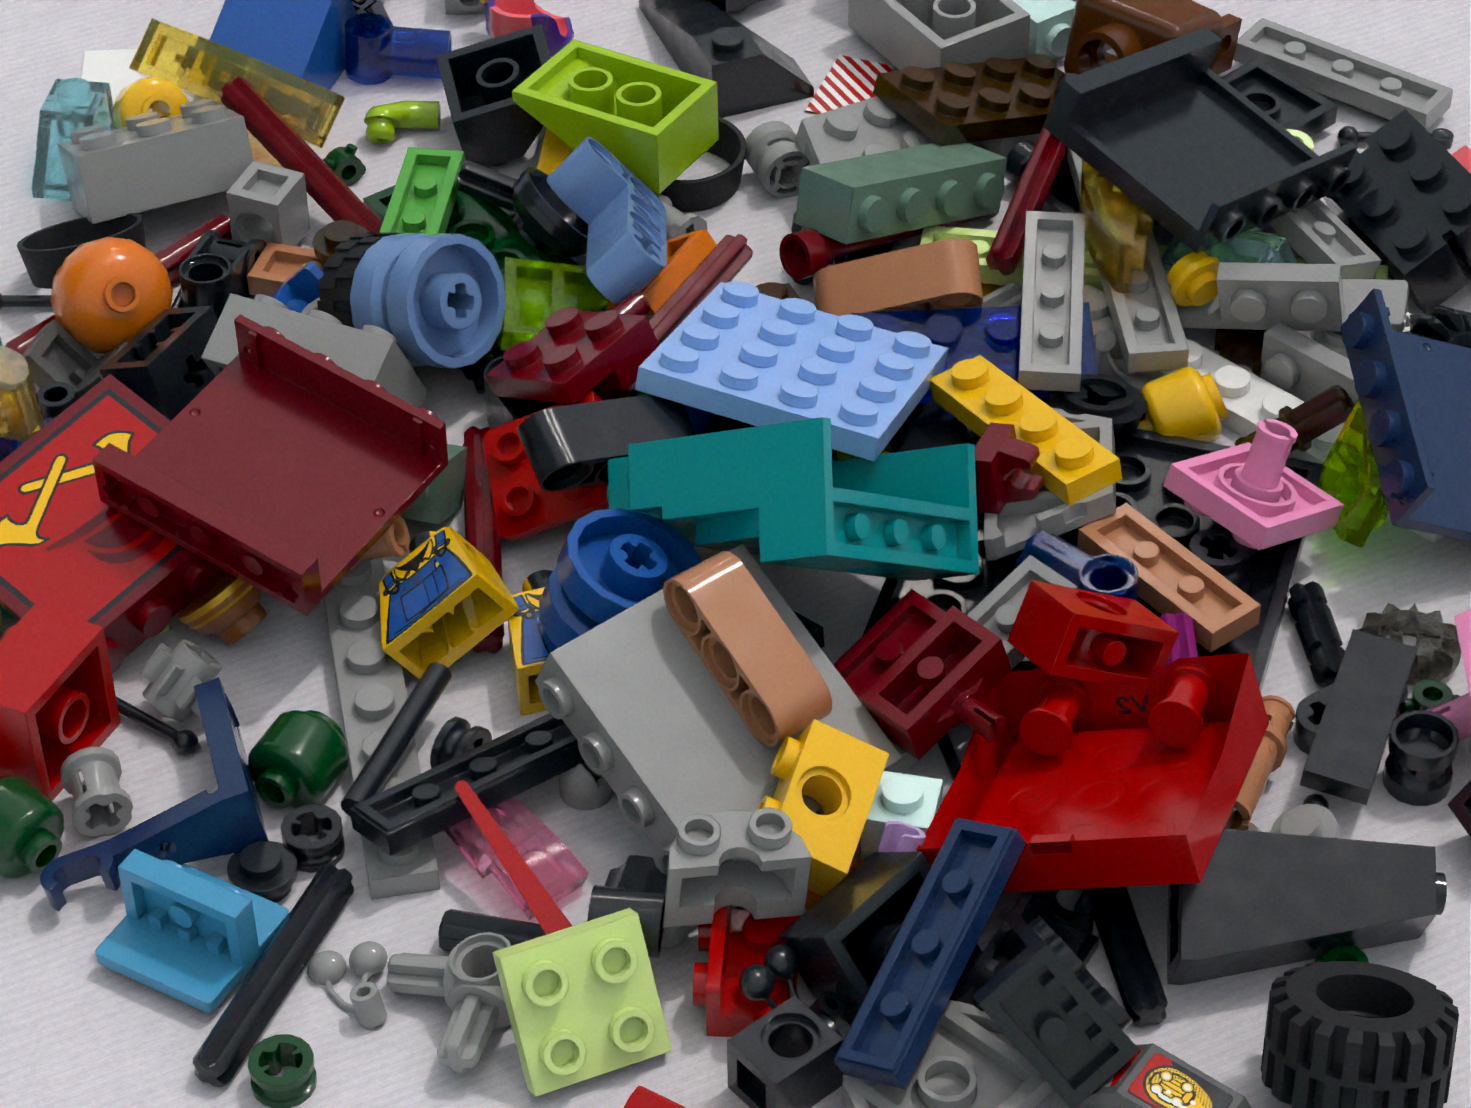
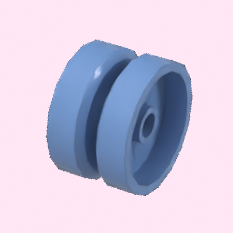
[350,233,506,369]

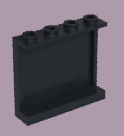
[1043,27,1358,254]

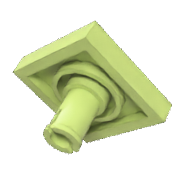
[492,908,672,1097]

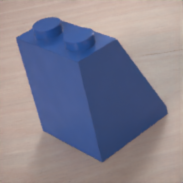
[198,0,366,115]

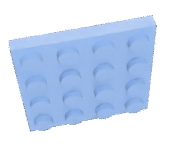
[635,281,948,461]

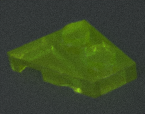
[501,257,609,350]
[1318,399,1389,548]

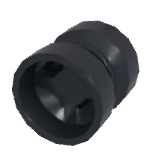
[1383,710,1459,806]

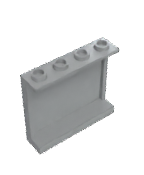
[535,544,902,875]

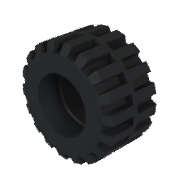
[1261,961,1459,1108]

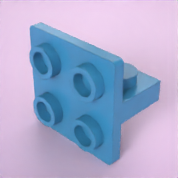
[95,849,289,1013]

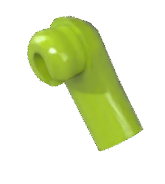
[364,101,441,144]

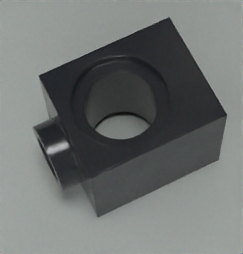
[727,995,843,1108]

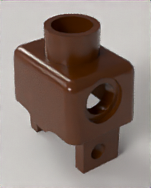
[1064,0,1242,75]

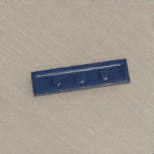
[833,818,1026,1090]

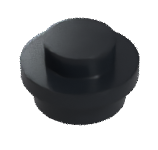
[227,841,298,903]

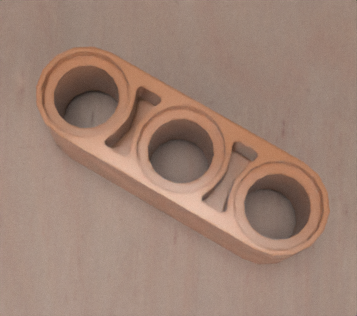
[813,238,983,331]
[663,551,833,747]

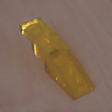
[129,19,345,149]

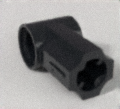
[587,855,667,958]

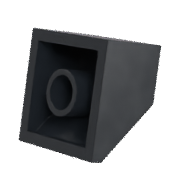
[436,24,551,167]
[777,851,982,1025]

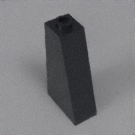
[1167,829,1447,985]

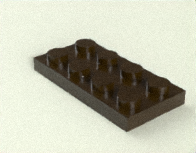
[873,53,1065,146]

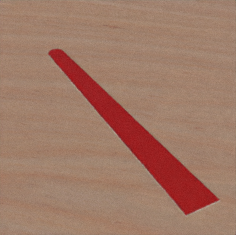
[455,780,572,935]

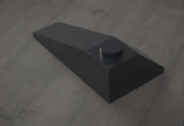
[639,0,814,118]

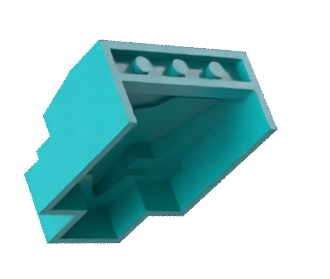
[607,417,979,581]

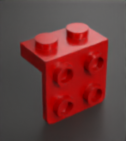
[483,391,609,542]

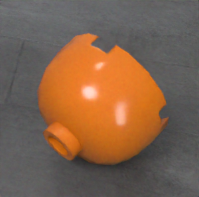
[51,237,173,354]

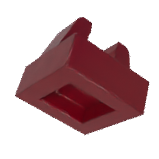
[975,422,1044,514]

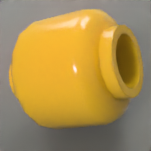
[112,77,189,129]
[1139,366,1229,443]

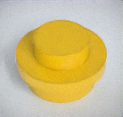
[1167,251,1220,307]

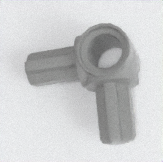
[386,932,511,1074]

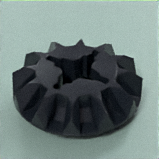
[1048,374,1147,437]

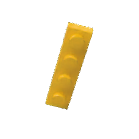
[930,355,1122,506]

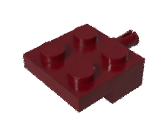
[485,292,659,404]
[833,589,1012,761]

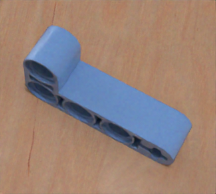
[546,136,667,305]

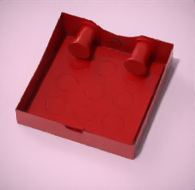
[916,653,1269,893]

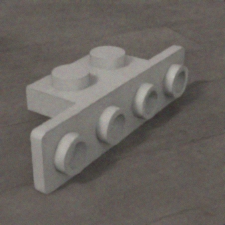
[1170,262,1409,332]

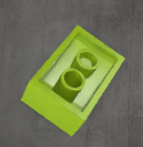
[512,39,719,194]

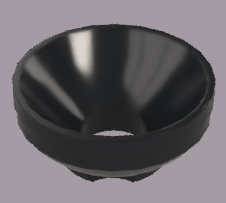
[512,167,588,259]

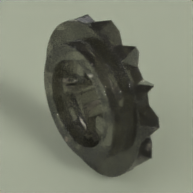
[1357,602,1461,685]

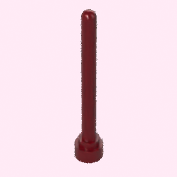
[779,202,1001,280]

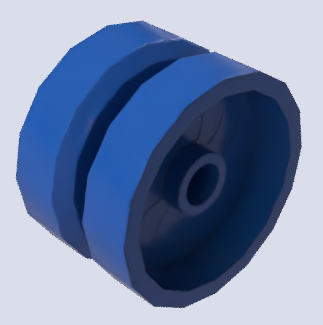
[539,508,702,648]

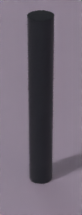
[341,662,452,817]

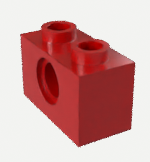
[1007,580,1179,685]

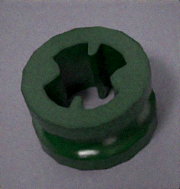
[248,1034,317,1108]

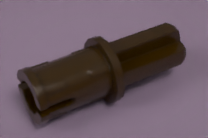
[1235,385,1356,453]

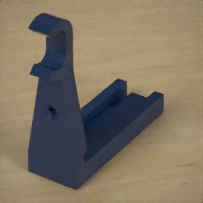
[40,677,269,911]

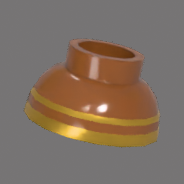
[177,572,267,645]

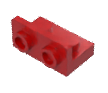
[693,905,801,1037]

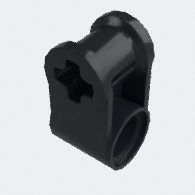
[179,230,267,319]

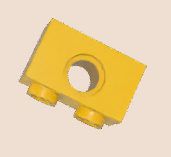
[756,719,889,896]

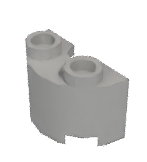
[663,808,812,928]

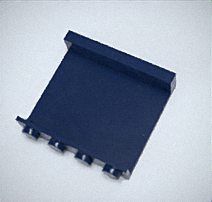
[1340,288,1471,541]

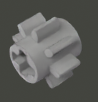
[140,639,224,722]

